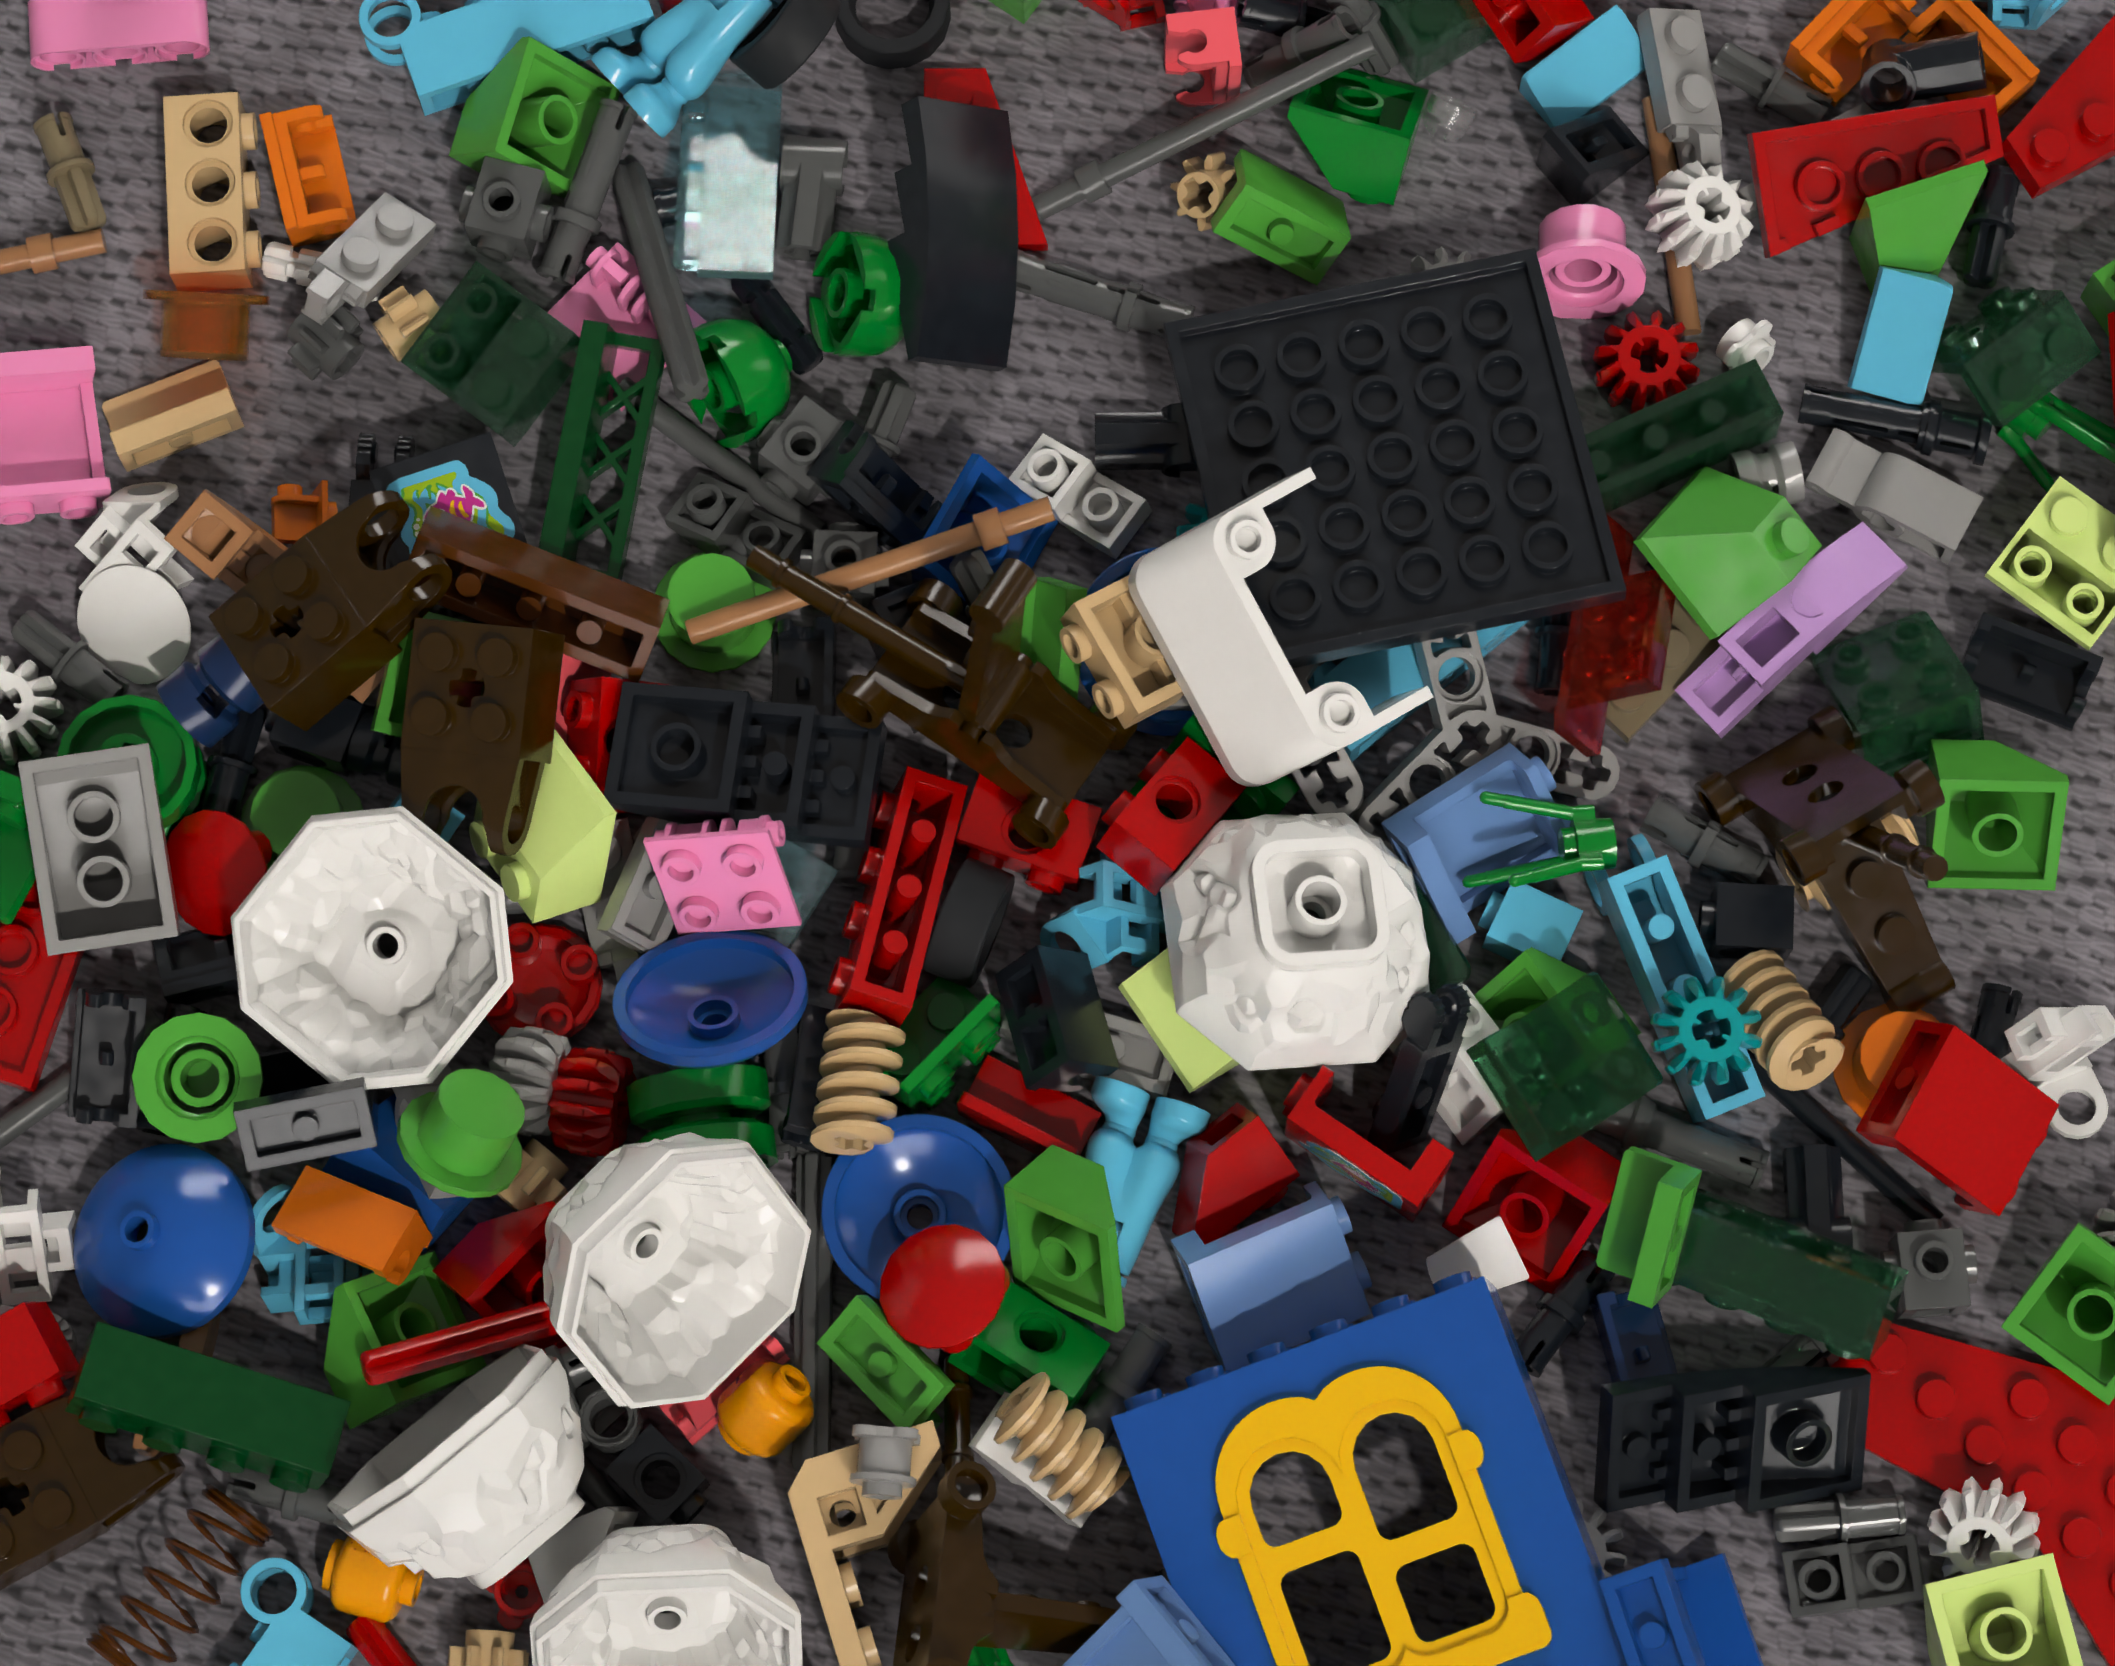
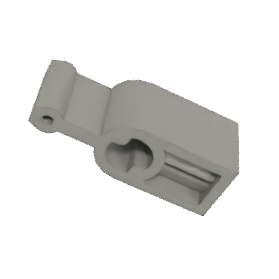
[1804,428,1984,565]

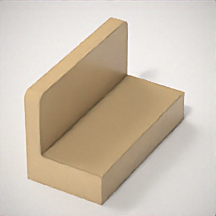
[102,360,244,472]

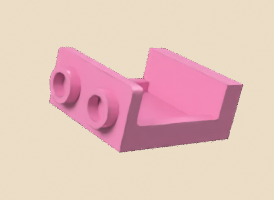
[0,346,112,525]

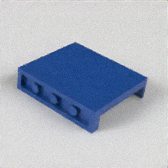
[1598,1553,1764,1666]

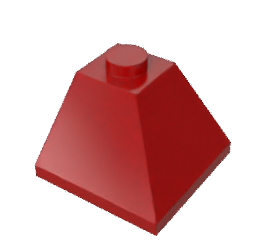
[1442,1129,1621,1293]
[432,1201,567,1353]

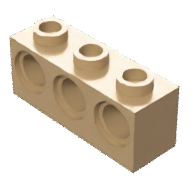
[163,92,263,293]

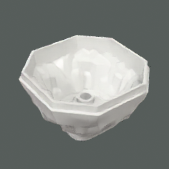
[231,806,514,1090]
[1160,812,1430,1071]
[543,1132,811,1409]
[327,1344,585,1589]
[530,1524,803,1666]

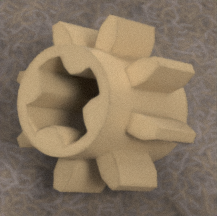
[1170,151,1237,231]
[372,285,451,367]
[496,1138,569,1212]
[448,1629,529,1666]

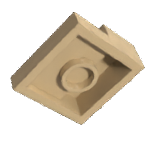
[1059,575,1184,729]

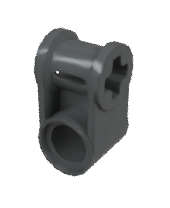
[545,1344,644,1455]

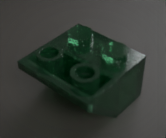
[401,260,580,447]

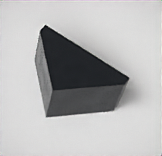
[1536,107,1650,205]

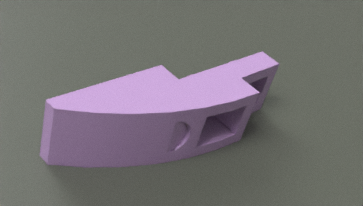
[1675,522,1908,739]

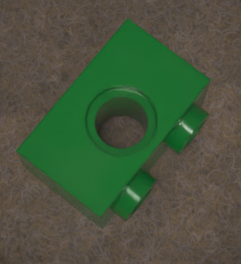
[947,1281,1111,1411]

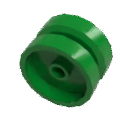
[57,694,208,843]
[626,1064,778,1168]

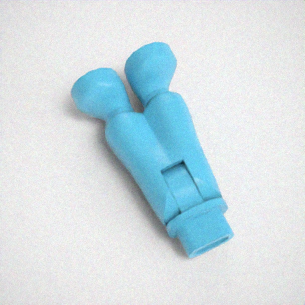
[591,0,783,138]
[1084,1076,1211,1288]

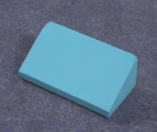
[1519,4,1646,128]
[1847,266,1953,405]

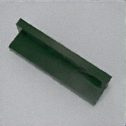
[538,320,665,581]

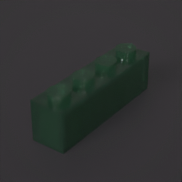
[1585,359,1784,513]
[1672,1187,1909,1361]

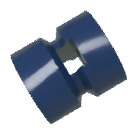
[157,633,264,748]

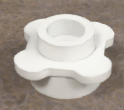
[1716,318,1776,384]

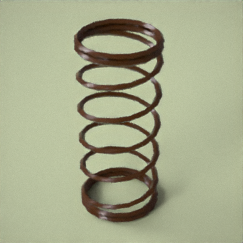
[86,1484,274,1666]

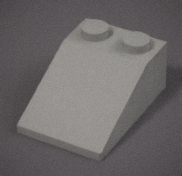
[18,743,181,956]

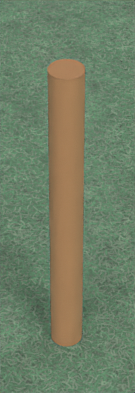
[1642,96,1702,336]

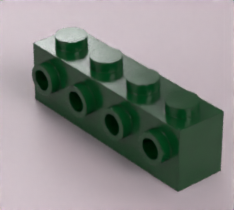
[65,1321,351,1493]

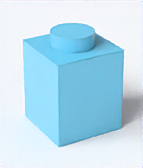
[1478,884,1583,961]

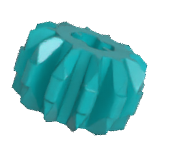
[1650,976,1762,1086]

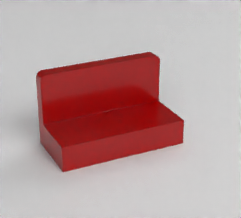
[957,1055,1102,1156]

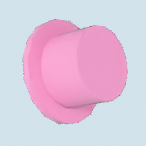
[1536,204,1646,319]

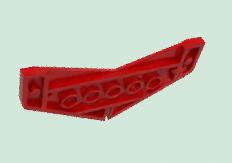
[1831,1322,2115,1666]

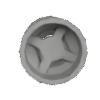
[1727,440,1805,504]

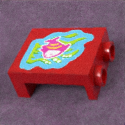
[1282,1065,1454,1223]

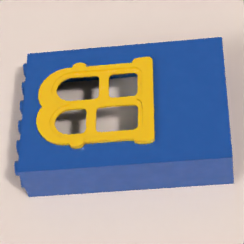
[1111,1271,1627,1666]

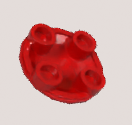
[167,809,272,936]
[485,922,603,1039]
[880,1224,1010,1353]

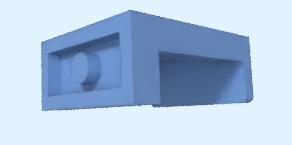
[1381,743,1571,945]
[1171,1181,1372,1371]
[1062,1575,1235,1666]

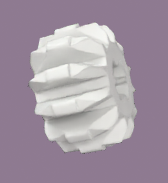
[1645,160,1754,272]
[0,655,64,766]
[1927,1476,2041,1577]

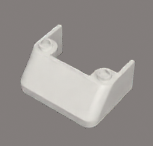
[1128,467,1434,787]

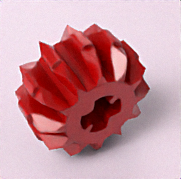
[1593,310,1700,419]
[547,1047,637,1158]

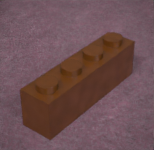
[408,506,670,683]

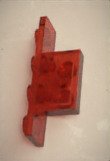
[1554,513,1676,757]

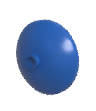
[612,930,808,1069]
[821,1114,1012,1301]
[73,1144,255,1339]

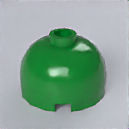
[809,231,904,358]
[688,319,792,448]

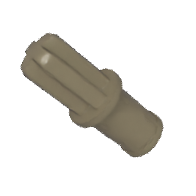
[33,112,106,232]

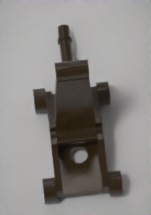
[746,544,1138,849]
[1694,705,1956,1013]
[887,1356,1118,1666]

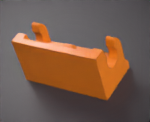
[1783,0,1917,107]
[1901,0,2040,119]
[259,105,357,248]
[271,1165,433,1286]

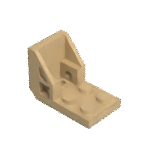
[787,1420,942,1666]

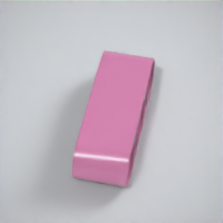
[28,0,210,71]

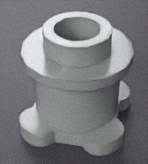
[849,1424,921,1500]

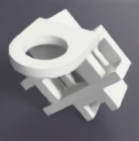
[75,482,194,592]
[2001,1005,2115,1140]
[0,1167,76,1306]

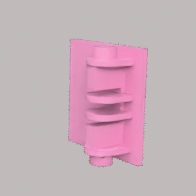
[531,242,707,412]
[643,815,802,935]

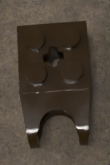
[208,490,452,731]
[400,617,565,856]
[0,1396,185,1590]

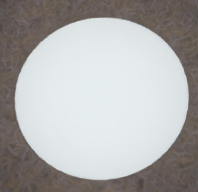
[77,565,191,684]

